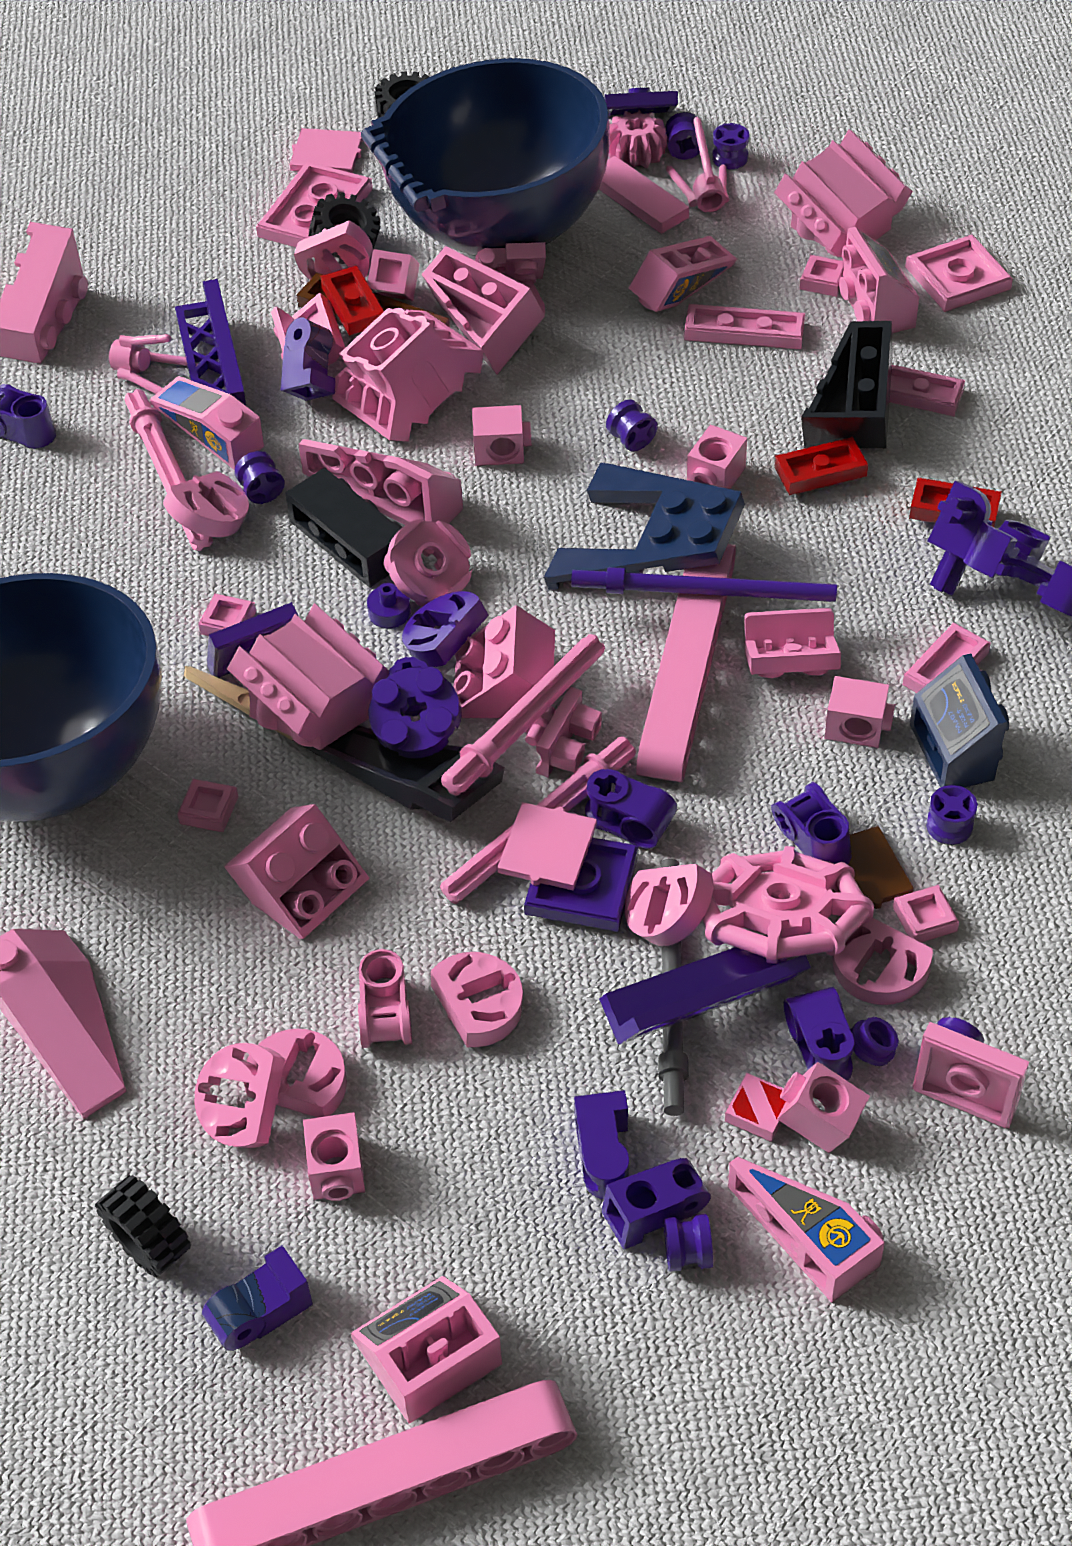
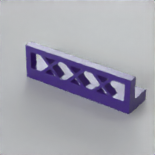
[175,279,247,407]
[599,935,811,1045]

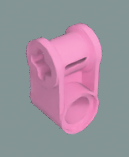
[358,949,412,1048]

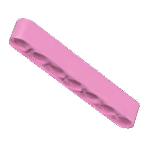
[636,544,736,782]
[186,1380,578,1546]

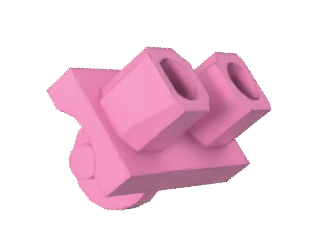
[525,687,602,778]

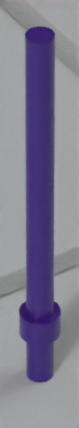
[571,567,837,602]

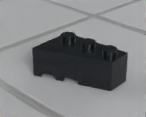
[801,321,893,449]

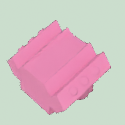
[774,129,913,257]
[332,308,484,442]
[227,603,389,750]

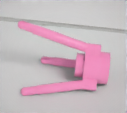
[666,117,729,212]
[109,334,198,394]

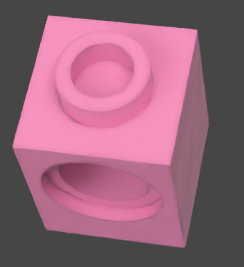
[368,249,420,301]
[472,405,531,466]
[687,424,747,489]
[824,676,895,748]
[777,1062,870,1153]
[303,1112,365,1201]

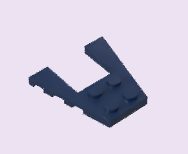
[543,463,745,590]

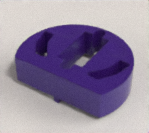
[402,591,489,667]

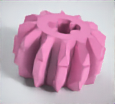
[609,110,667,169]

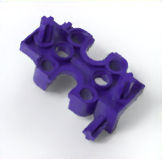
[927,481,1072,616]

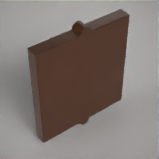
[832,826,914,909]

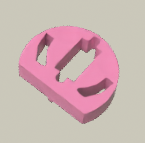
[294,221,373,279]
[163,471,249,537]
[625,864,714,946]
[832,918,933,1005]
[431,952,523,1047]
[244,1029,347,1117]
[194,1043,285,1148]

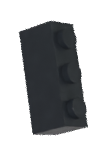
[285,468,403,588]

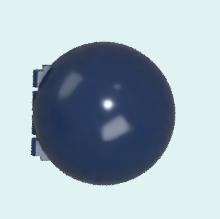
[361,58,610,255]
[0,573,162,822]

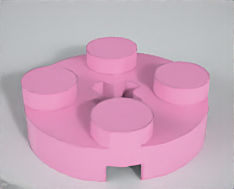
[384,518,472,607]

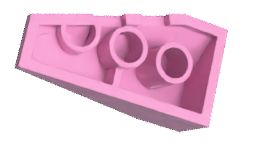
[299,439,463,525]
[0,929,127,1119]

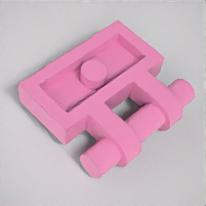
[475,242,546,283]

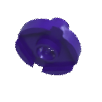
[368,667,462,759]

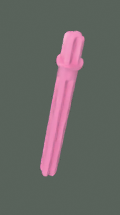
[124,389,213,551]
[441,634,605,796]
[440,736,636,904]

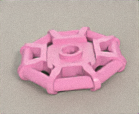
[702,846,874,964]

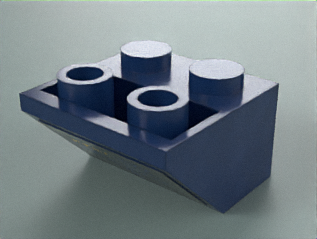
[910,653,1009,788]

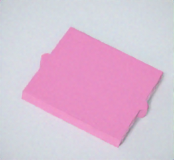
[289,128,363,173]
[497,802,597,891]

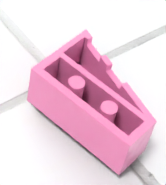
[0,222,88,364]
[421,246,545,375]

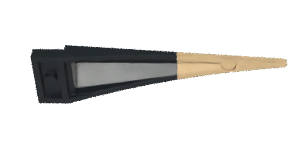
[184,666,505,822]

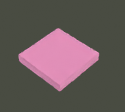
[905,234,1013,312]
[913,1022,1029,1129]

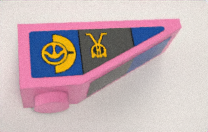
[629,236,737,312]
[149,376,264,470]
[728,1157,885,1303]

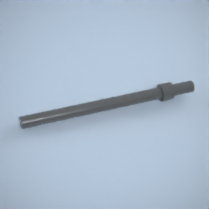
[658,859,689,1116]

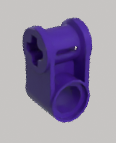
[0,384,56,449]
[585,769,678,849]
[771,782,852,864]
[783,987,855,1081]

